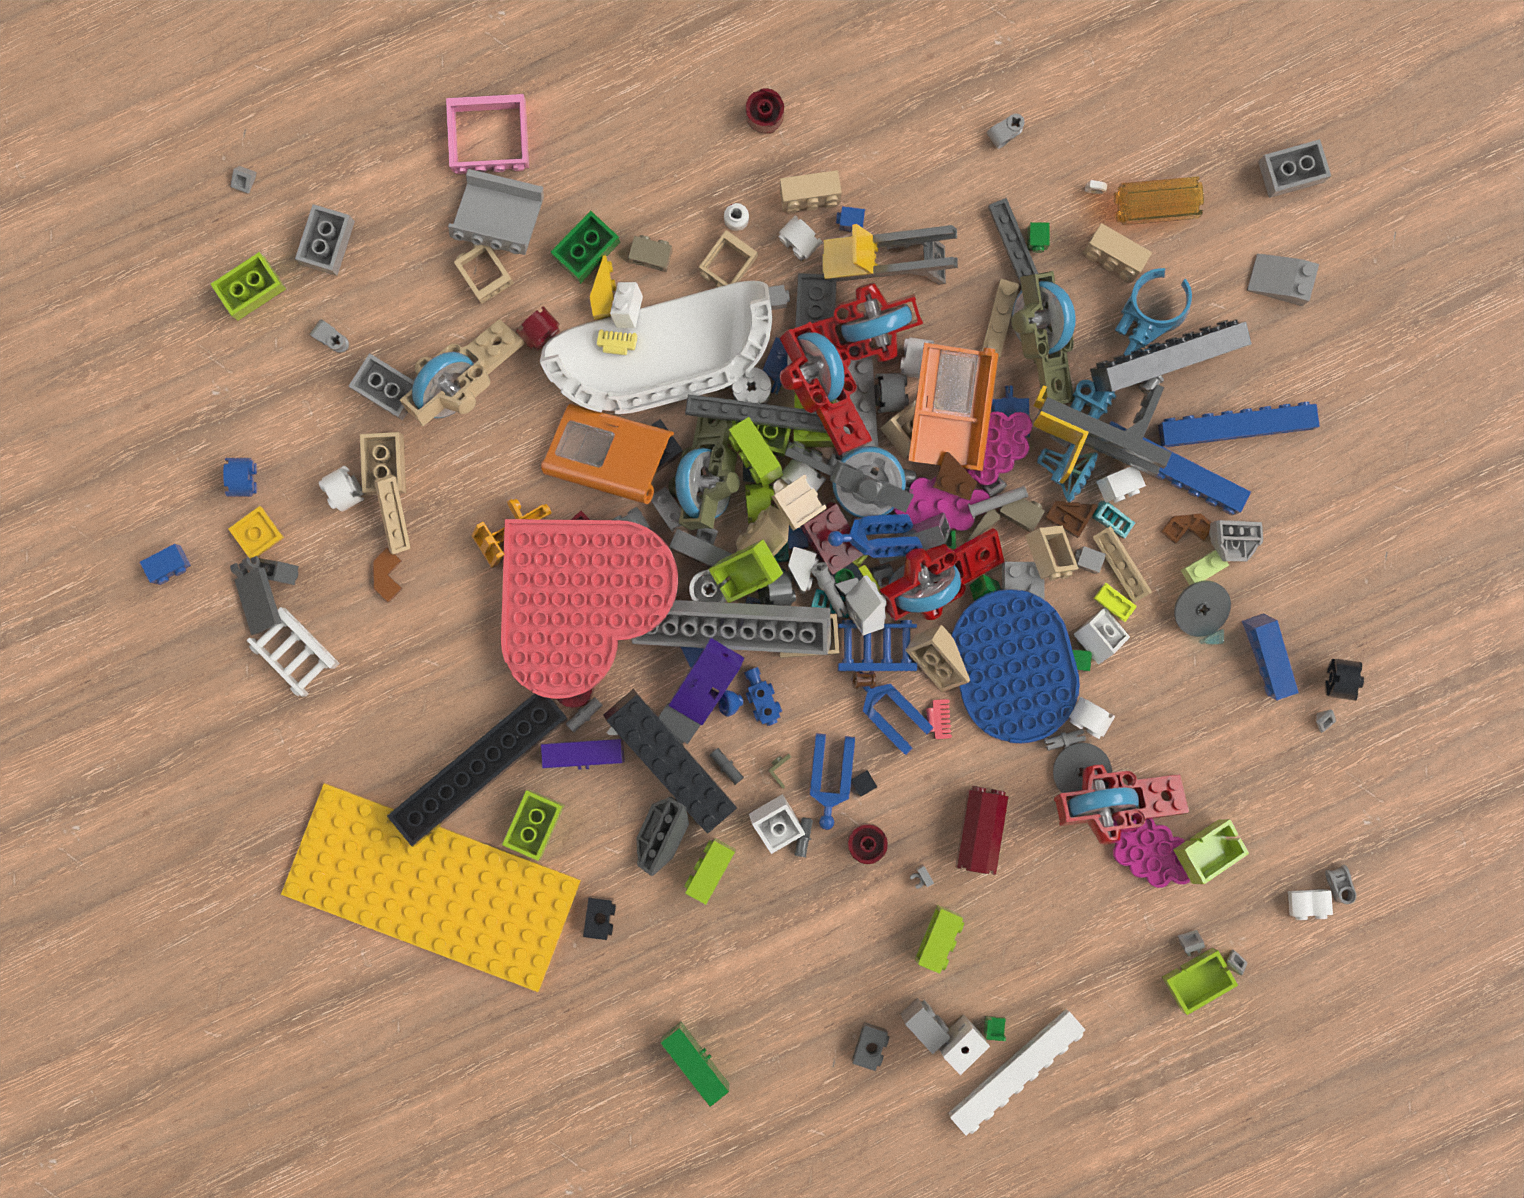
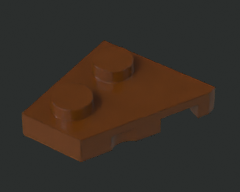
[932,452,977,501]
[1045,501,1098,538]

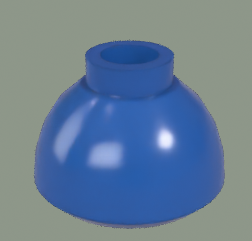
[718,690,743,717]

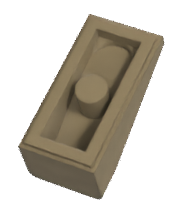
[966,509,1000,542]

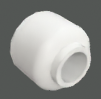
[724,203,749,231]

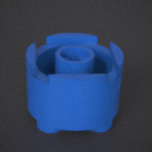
[223,458,257,497]

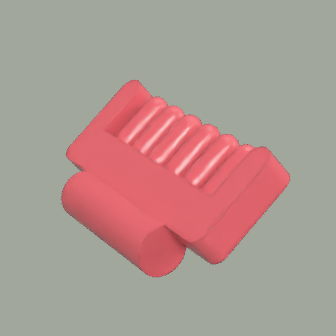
[926,699,952,739]

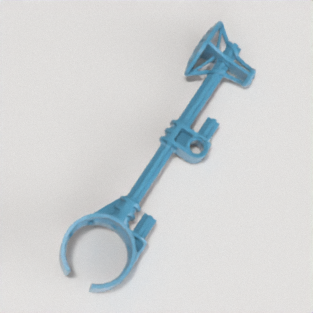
[1037,268,1192,503]

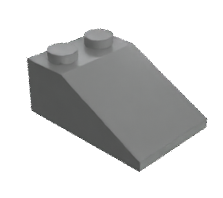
[1247,254,1319,306]

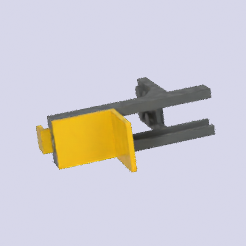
[822,224,958,285]
[1033,384,1172,484]

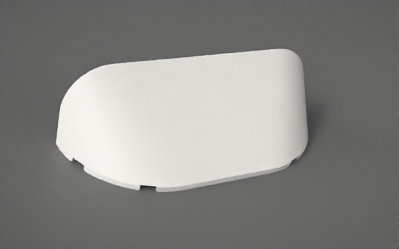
[540,281,772,414]

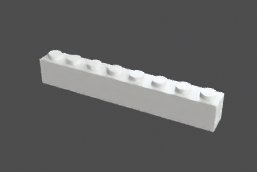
[948,1009,1085,1135]

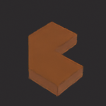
[1160,513,1212,544]
[373,547,403,602]

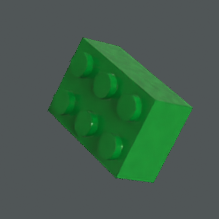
[551,210,621,284]

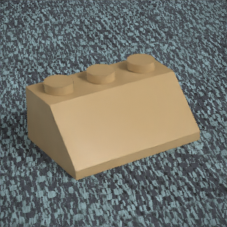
[736,505,789,556]

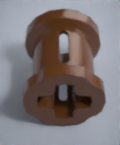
[852,671,876,689]

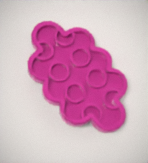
[965,411,1033,485]
[894,476,990,531]
[1112,818,1190,888]

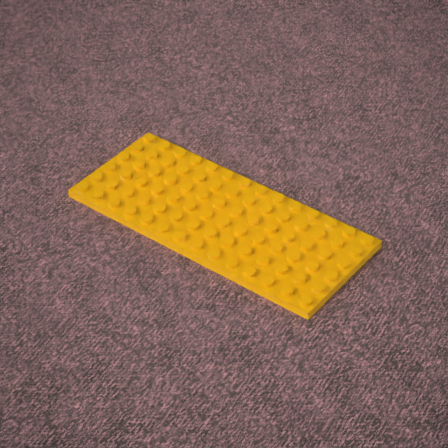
[281,783,581,992]

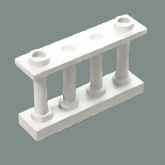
[247,607,340,696]

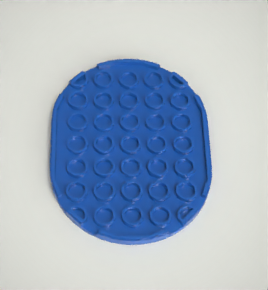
[952,589,1080,743]

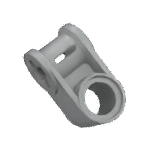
[987,114,1024,149]
[310,319,349,353]
[1325,864,1357,904]

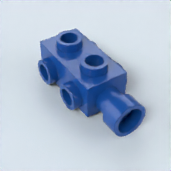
[744,667,782,726]

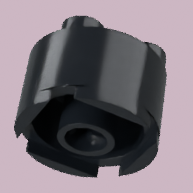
[1325,659,1364,701]

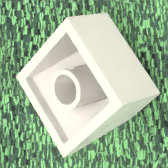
[1074,608,1130,665]
[749,794,805,854]

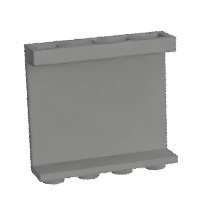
[448,169,544,255]

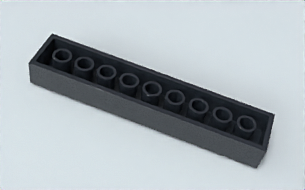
[387,694,568,847]

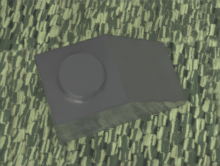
[259,558,299,585]

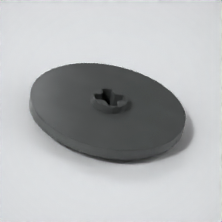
[1174,580,1231,637]
[1053,743,1112,793]

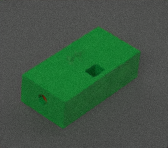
[661,1021,730,1107]

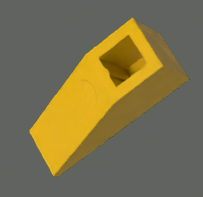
[590,255,616,320]

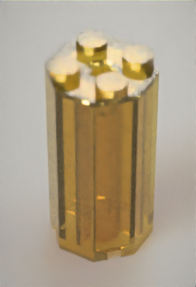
[1114,176,1204,225]

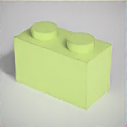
[1181,550,1229,585]

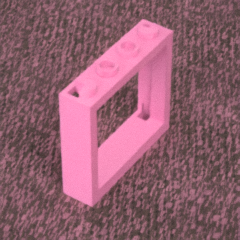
[446,94,529,174]

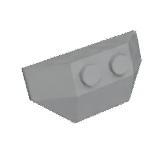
[1209,520,1263,562]

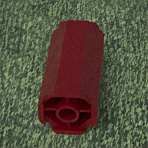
[955,786,1009,875]

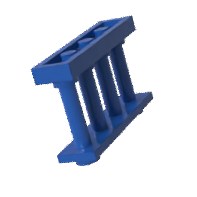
[838,620,917,671]

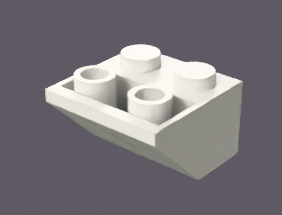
[788,547,819,594]
[846,575,887,635]

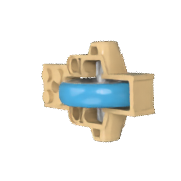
[400,319,525,426]

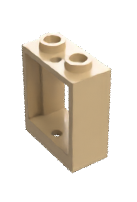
[699,230,758,287]
[454,245,514,304]
[1025,525,1079,581]

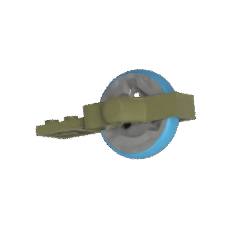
[1011,271,1076,404]
[668,399,740,530]

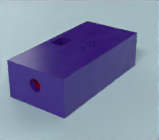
[668,638,744,725]
[541,739,625,770]

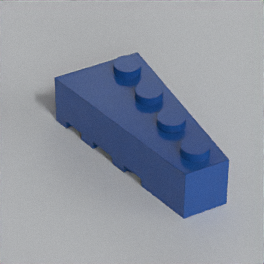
[1242,613,1299,701]

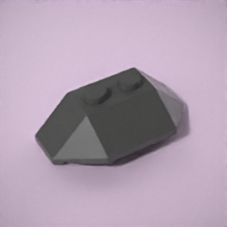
[636,797,689,876]

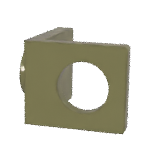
[768,753,791,789]

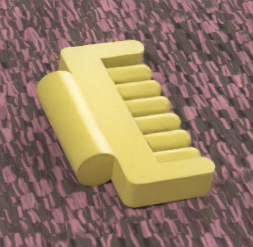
[597,329,638,355]

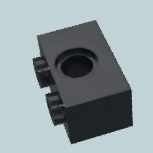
[583,895,616,940]

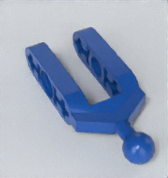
[828,514,923,558]
[851,671,934,755]
[810,733,855,830]

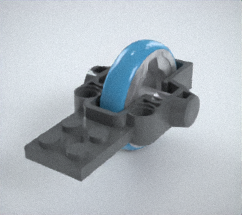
[785,441,914,518]

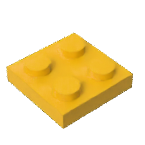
[228,506,284,560]

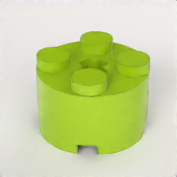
[745,484,774,524]

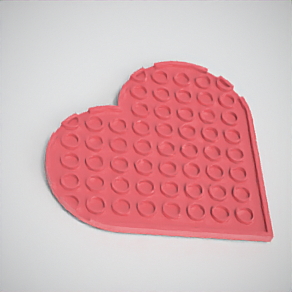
[501,519,678,699]

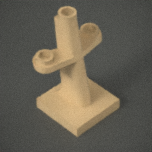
[771,475,826,530]

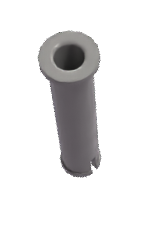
[968,486,1028,519]

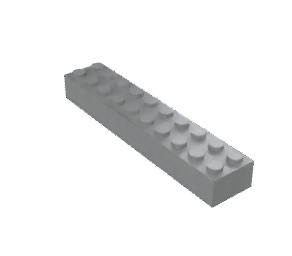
[632,600,831,655]

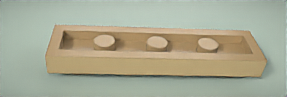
[982,279,1019,359]
[374,475,411,554]
[1093,526,1152,603]

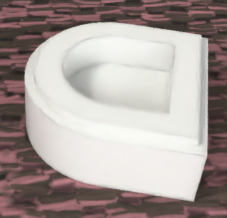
[1085,180,1107,194]

